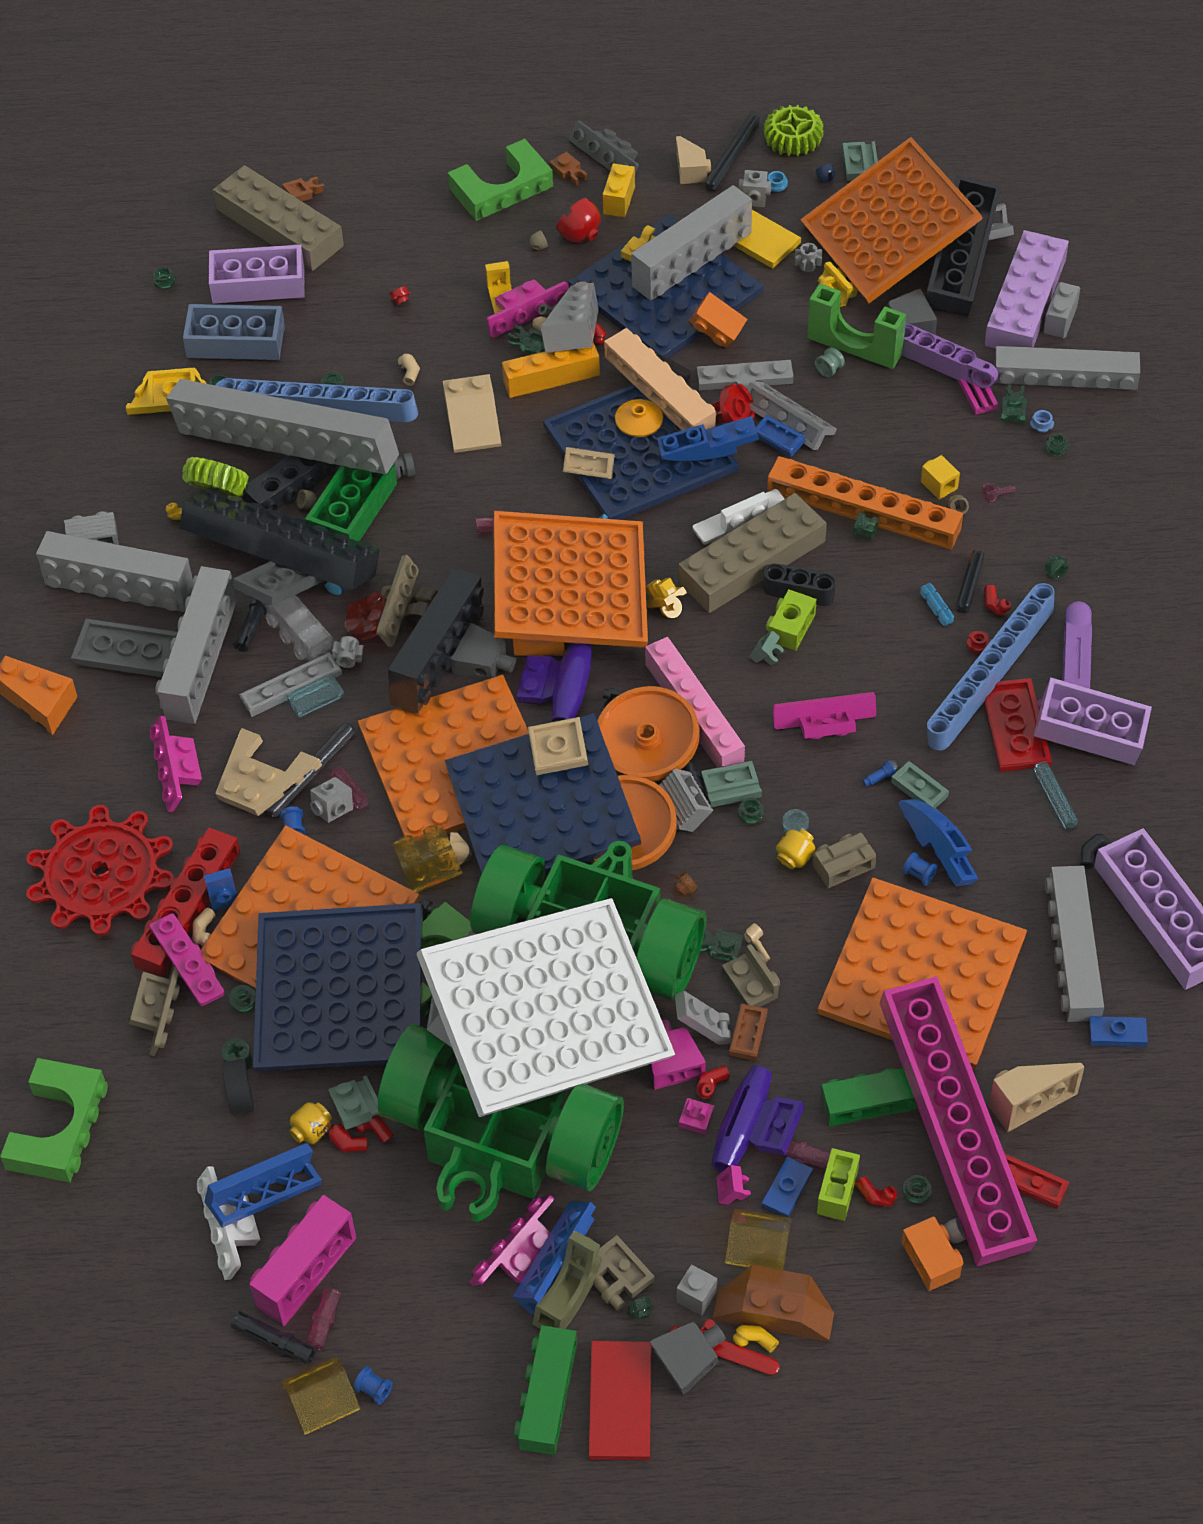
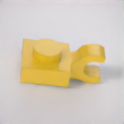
[621,225,656,262]

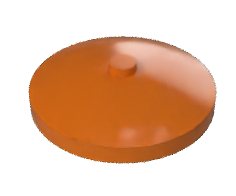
[597,686,700,781]
[588,775,677,871]

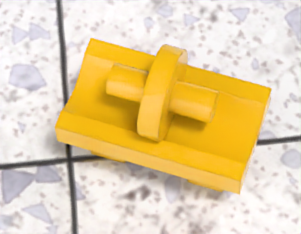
[818,262,858,307]
[646,578,687,618]

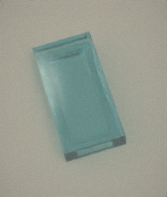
[286,673,344,717]

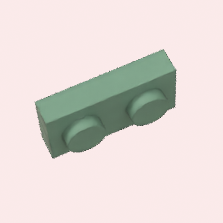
[891,761,949,808]

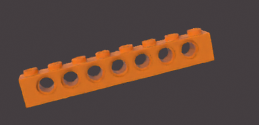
[767,456,963,550]

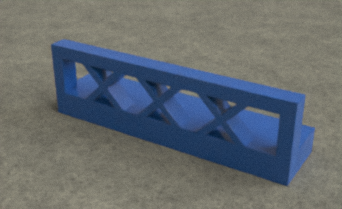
[204,1143,322,1228]
[513,1202,596,1315]

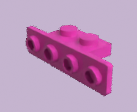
[486,279,569,338]
[773,692,876,739]
[150,716,202,812]
[150,914,225,1006]
[469,1195,554,1286]

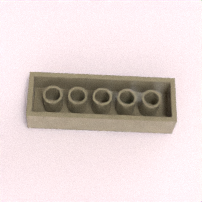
[213,165,344,271]
[678,493,827,613]

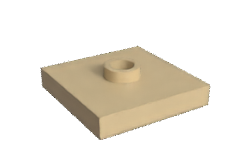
[528,717,588,775]

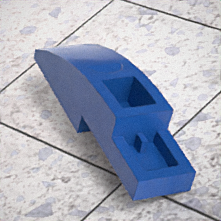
[657,416,759,461]
[898,799,979,886]

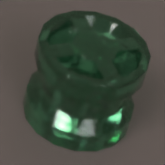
[853,512,880,541]
[222,1038,252,1070]

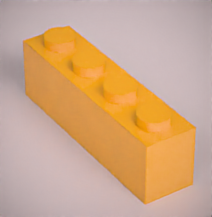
[502,343,600,398]

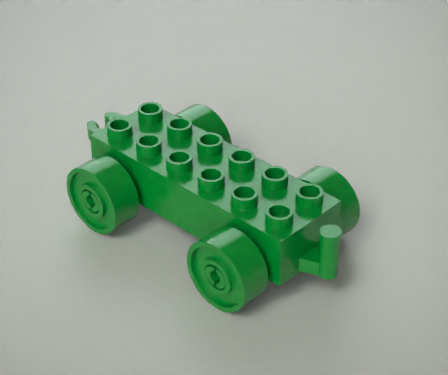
[378,841,707,1222]

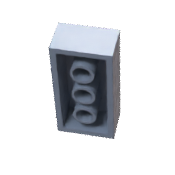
[183,304,285,360]

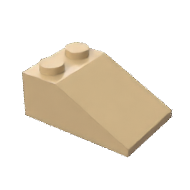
[443,374,502,453]
[988,1063,1084,1132]

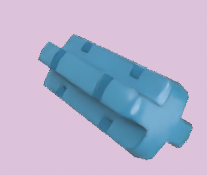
[920,583,954,626]

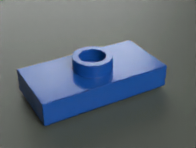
[756,415,806,457]
[204,868,237,912]
[1089,1016,1148,1047]
[762,1157,813,1219]

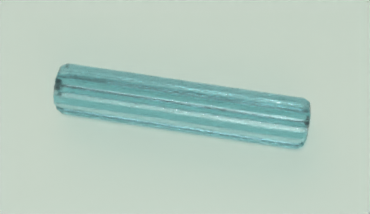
[1034,761,1078,829]

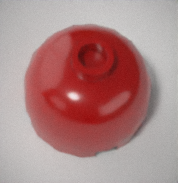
[556,198,601,243]

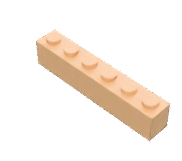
[604,328,716,430]

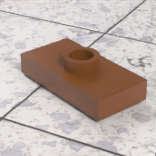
[729,1004,768,1061]

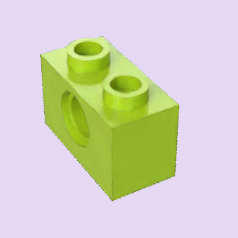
[766,589,817,651]

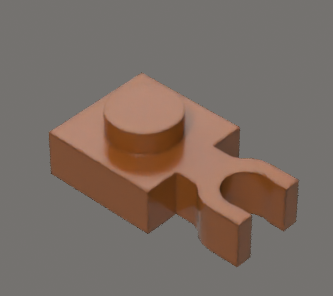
[549,152,587,186]
[282,176,324,202]

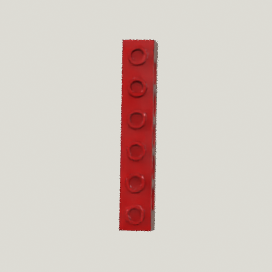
[131,828,240,978]

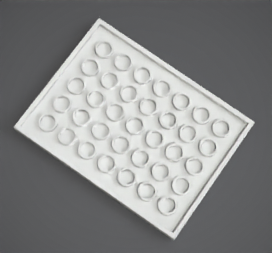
[416,898,675,1117]

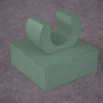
[749,631,784,665]

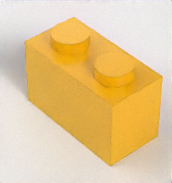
[603,163,635,218]

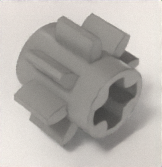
[795,243,822,272]
[332,636,364,668]

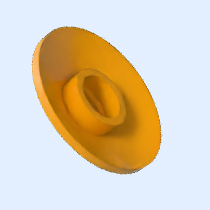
[615,399,663,437]

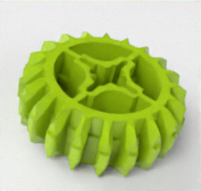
[764,104,823,157]
[182,457,249,497]

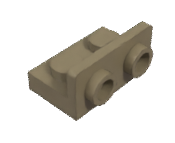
[722,944,780,1007]

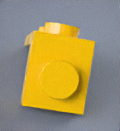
[485,261,512,314]

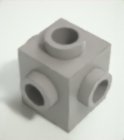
[739,170,771,207]
[310,777,353,823]

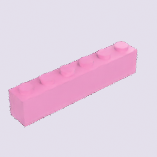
[645,637,745,768]

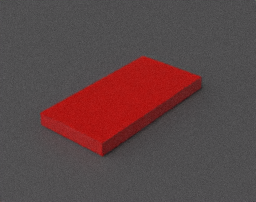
[983,678,1052,772]
[589,1341,651,1460]

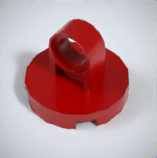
[712,384,755,424]

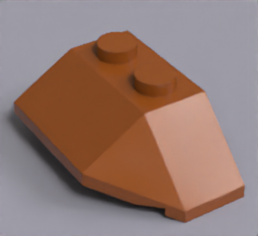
[712,1264,834,1342]

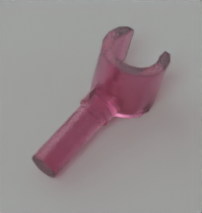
[982,482,1016,502]

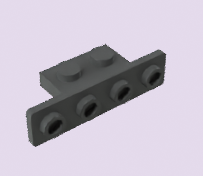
[569,121,639,174]

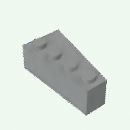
[541,282,598,353]

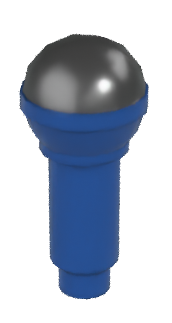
[862,760,900,787]

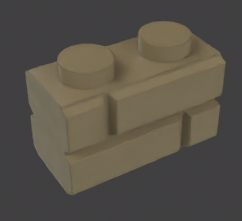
[813,832,876,888]

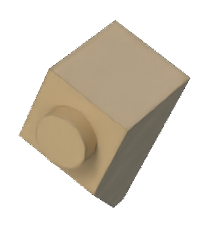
[676,136,711,184]

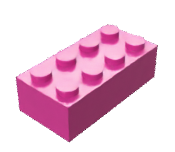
[249,1195,356,1327]

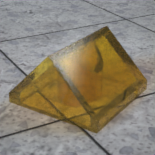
[725,1209,792,1270]
[281,1356,360,1435]

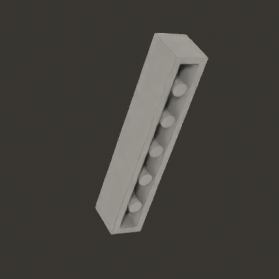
[994,346,1140,390]
[1045,866,1104,1022]

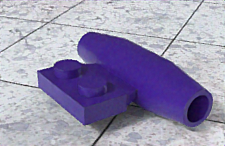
[517,643,592,722]
[711,1065,804,1172]

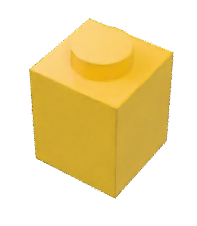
[921,455,960,500]

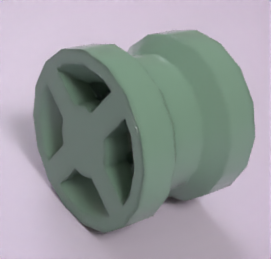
[815,347,845,378]

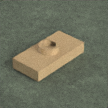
[563,447,615,479]

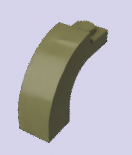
[532,1231,602,1329]

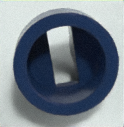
[815,164,835,183]

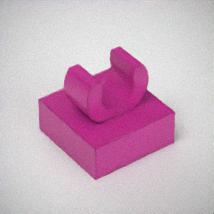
[679,1098,714,1135]
[716,1165,751,1205]

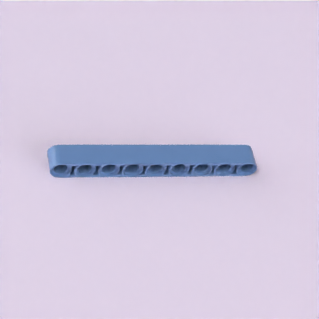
[216,378,418,422]
[927,583,1055,750]

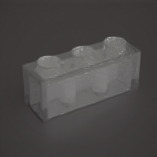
[265,595,333,663]

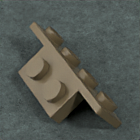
[370,555,419,647]
[128,964,181,1056]

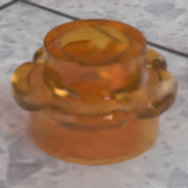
[674,872,698,896]

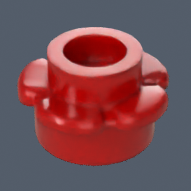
[389,286,411,305]
[966,631,991,655]

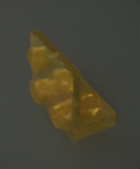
[393,824,462,892]

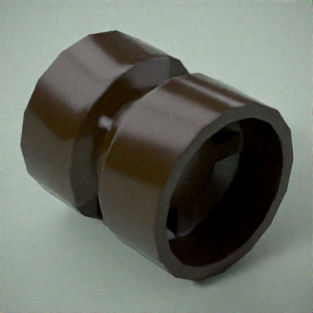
[403,587,438,631]

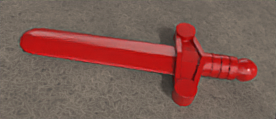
[669,1319,780,1375]

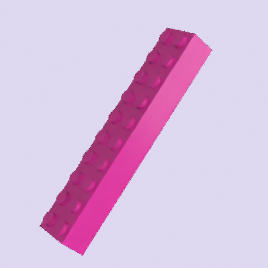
[879,976,1037,1267]

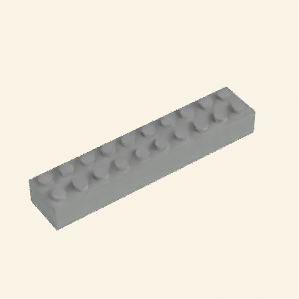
[166,379,399,474]

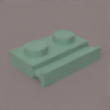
[842,141,878,181]
[701,761,762,807]
[328,1075,381,1130]

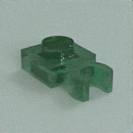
[508,325,545,355]
[1001,384,1027,423]
[700,929,744,962]

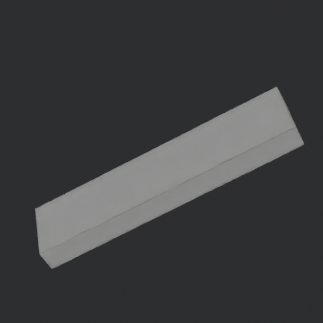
[239,652,342,717]

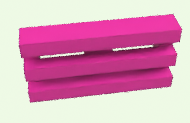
[958,379,998,415]

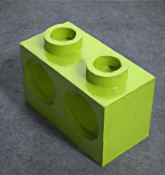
[817,1148,860,1221]

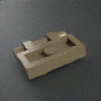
[592,1235,655,1311]

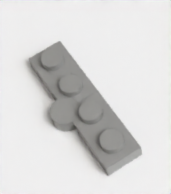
[697,360,794,391]

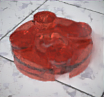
[345,592,387,640]

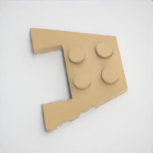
[215,728,322,816]

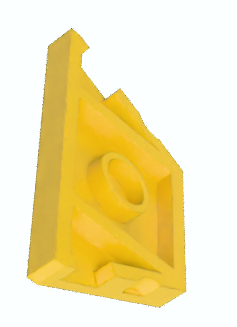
[126,367,207,415]

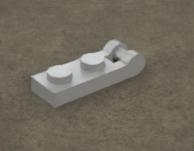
[675,991,732,1045]

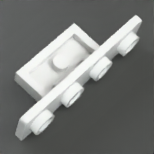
[693,489,784,545]
[197,1166,260,1280]

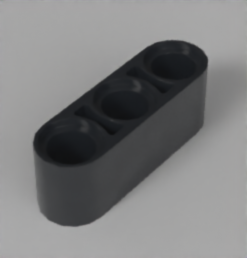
[763,563,835,606]

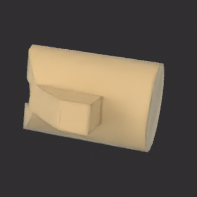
[437,832,472,871]

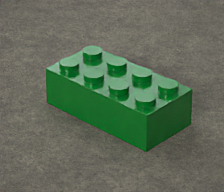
[305,465,397,541]

